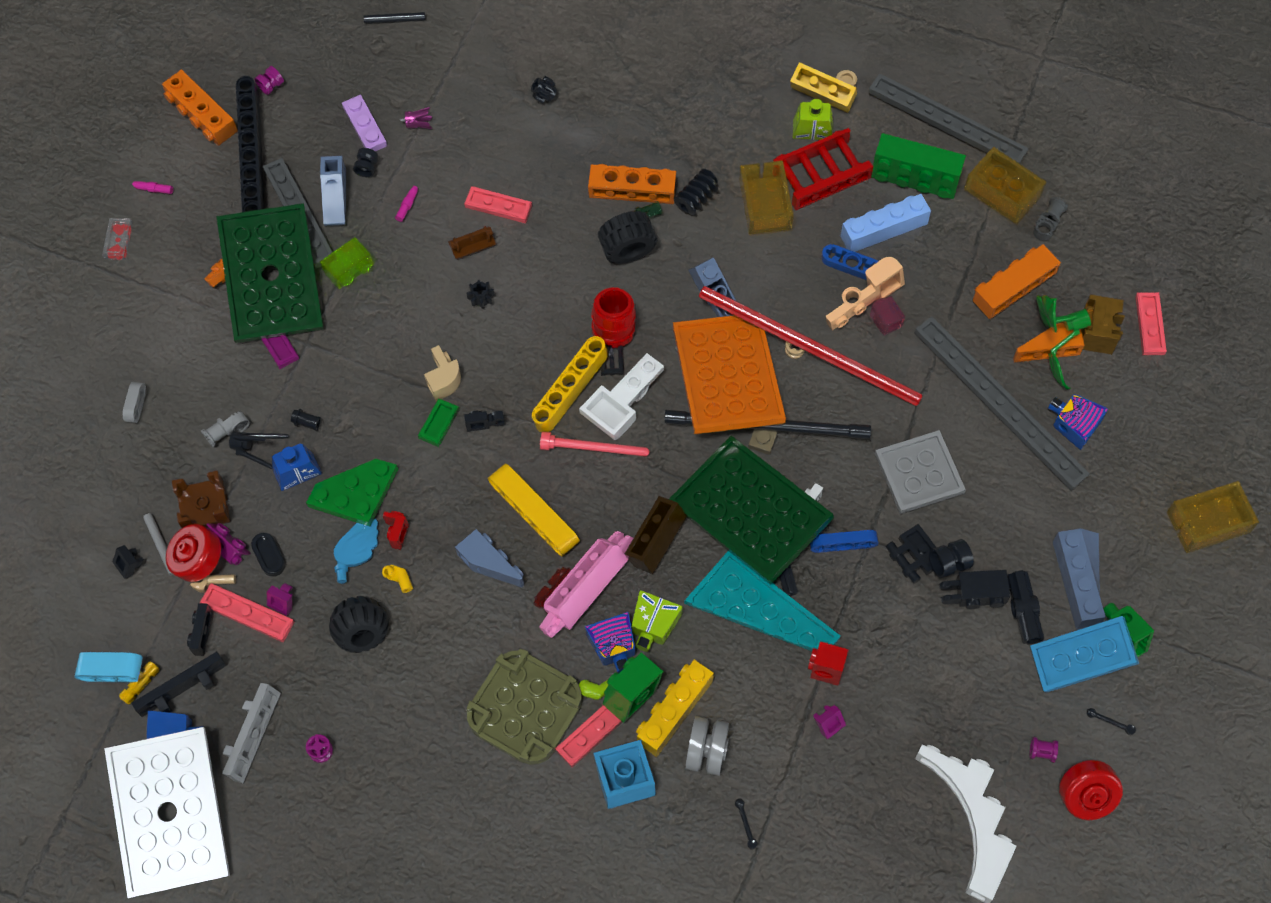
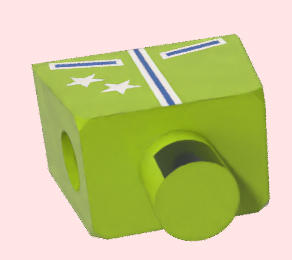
[793,99,833,140]
[632,590,682,652]

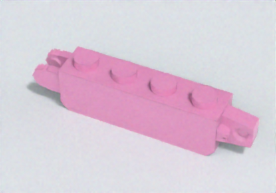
[539,531,633,638]

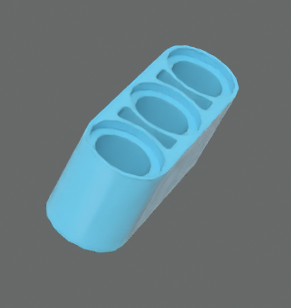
[74,652,143,682]

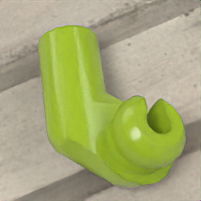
[579,680,608,700]

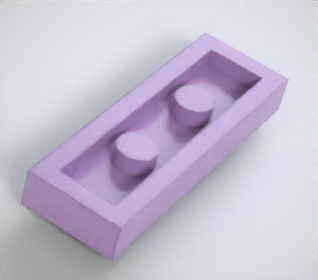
[342,95,387,151]

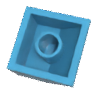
[593,740,655,809]

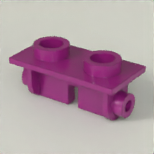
[207,523,251,565]

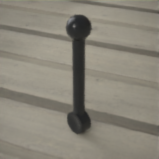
[1087,708,1136,735]
[735,799,757,850]

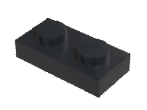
[187,603,213,656]

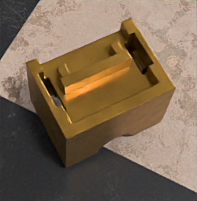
[1081,295,1125,355]

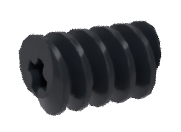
[673,169,718,216]

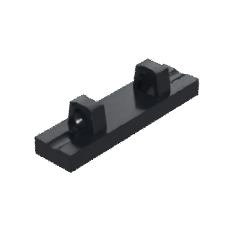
[131,651,226,717]

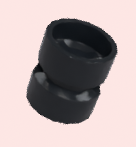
[929,539,974,578]

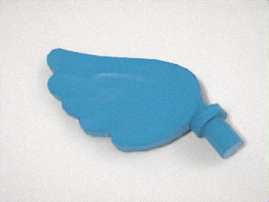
[334,519,378,584]

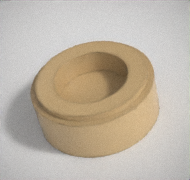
[836,70,857,87]

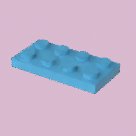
[1030,616,1139,693]

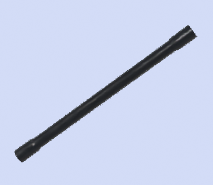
[665,410,871,439]

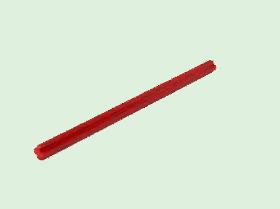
[699,286,922,406]

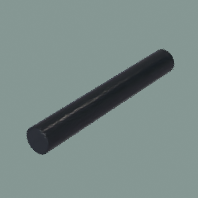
[364,12,426,24]

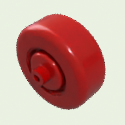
[166,524,221,582]
[1059,760,1123,820]

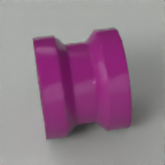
[306,735,333,763]

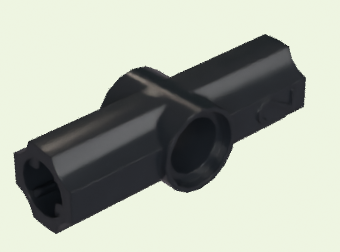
[1007,570,1044,645]

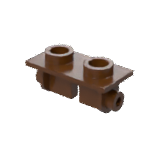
[448,226,496,259]

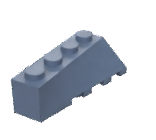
[1053,529,1105,630]

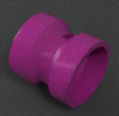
[254,66,284,95]

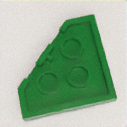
[306,459,398,527]

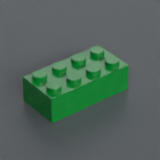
[871,133,966,200]

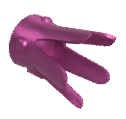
[400,107,432,129]

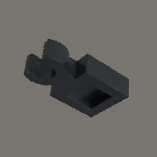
[464,411,505,432]

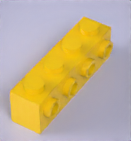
[636,659,714,757]

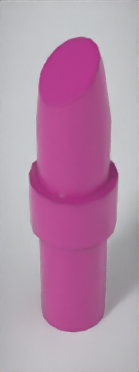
[132,181,173,194]
[395,186,418,222]

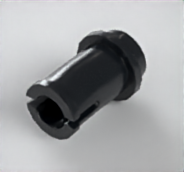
[290,409,321,431]

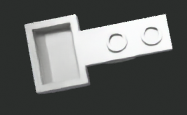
[579,353,664,440]

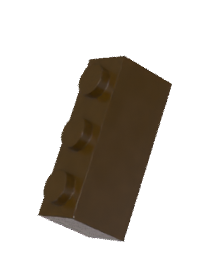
[624,496,687,574]

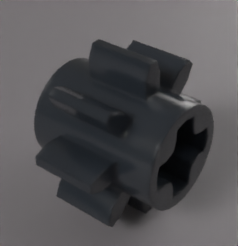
[531,76,557,104]
[466,280,495,308]

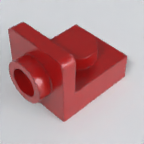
[383,511,409,550]

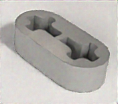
[123,382,146,423]

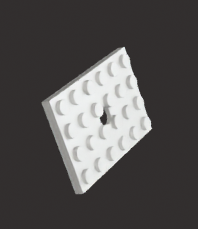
[104,727,230,898]

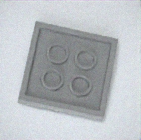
[875,430,966,514]

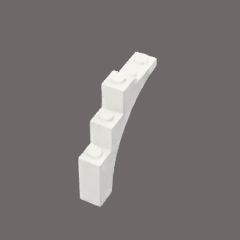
[915,744,1016,903]

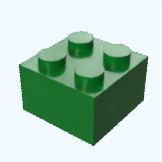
[603,652,663,723]

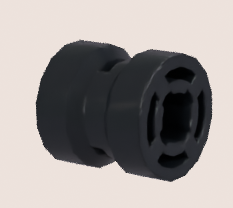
[353,148,379,177]

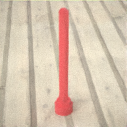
[540,432,650,456]

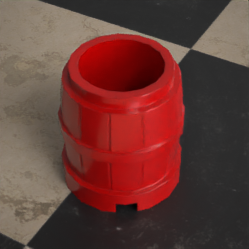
[591,287,636,348]

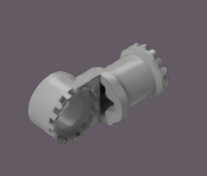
[201,411,250,447]

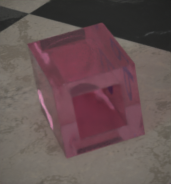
[870,296,905,336]

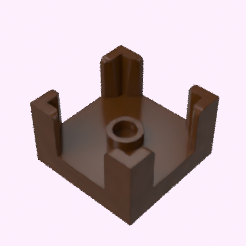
[172,470,230,528]

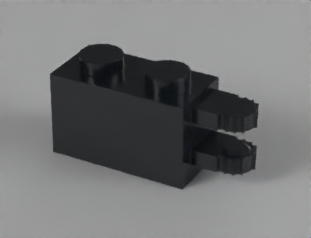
[939,570,1010,609]

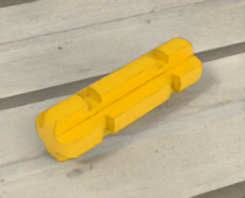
[119,661,160,704]

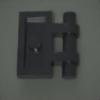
[885,524,936,584]

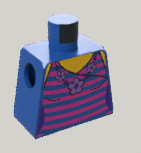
[1048,394,1108,450]
[585,612,635,673]

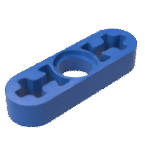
[821,244,878,280]
[810,530,878,553]

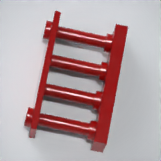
[772,128,873,210]

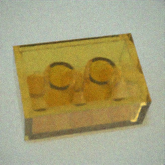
[964,147,1046,224]

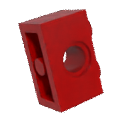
[808,641,849,686]

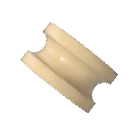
[785,341,805,359]

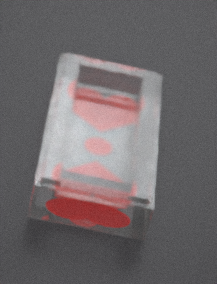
[102,218,133,260]

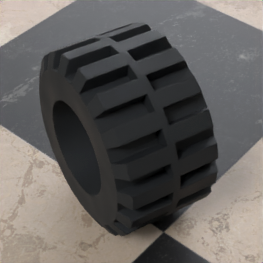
[597,211,658,264]

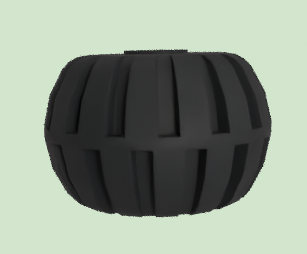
[329,596,389,653]

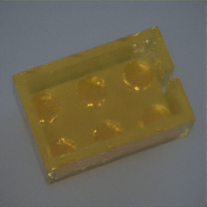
[739,160,793,234]
[1167,481,1259,553]

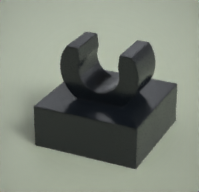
[112,545,144,579]

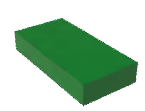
[418,398,459,447]

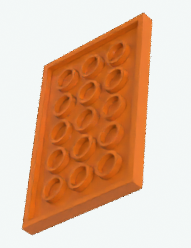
[673,312,786,434]

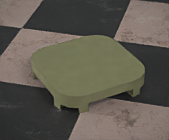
[466,649,582,765]

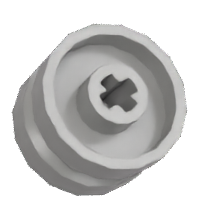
[685,716,729,776]

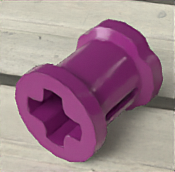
[1029,737,1058,763]

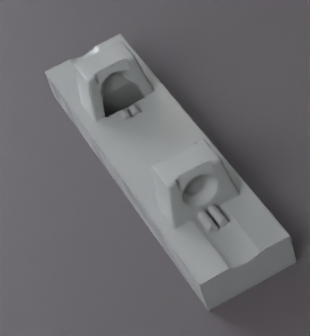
[222,683,281,784]

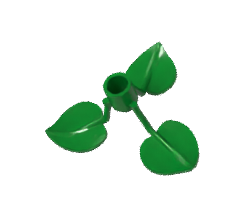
[1036,295,1091,390]

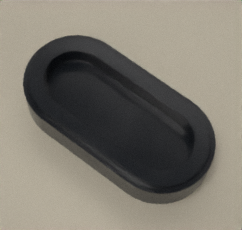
[251,533,285,577]

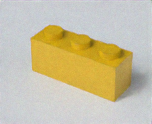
[790,62,857,113]

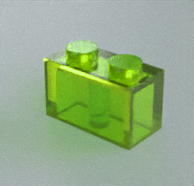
[320,237,374,289]

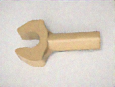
[190,574,236,593]

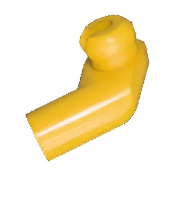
[382,565,413,593]

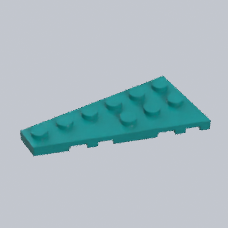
[684,551,841,651]

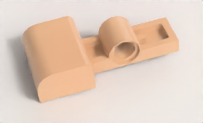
[826,257,905,331]

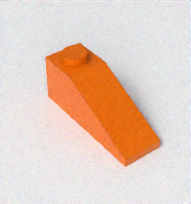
[1013,322,1084,363]

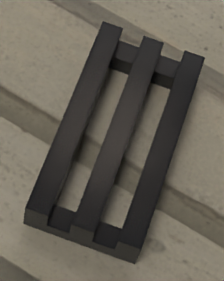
[600,345,623,376]

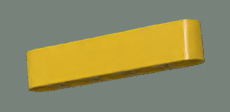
[532,336,608,432]
[488,463,580,557]

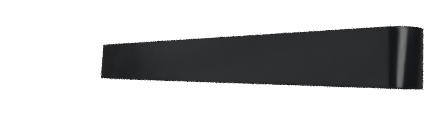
[236,76,265,212]

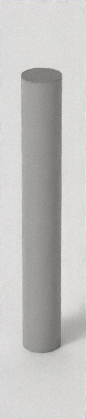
[143,513,173,576]

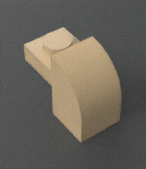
[424,345,461,402]

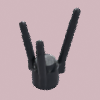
[229,431,289,469]

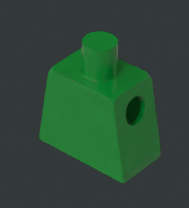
[1103,603,1154,658]

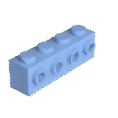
[840,194,931,252]

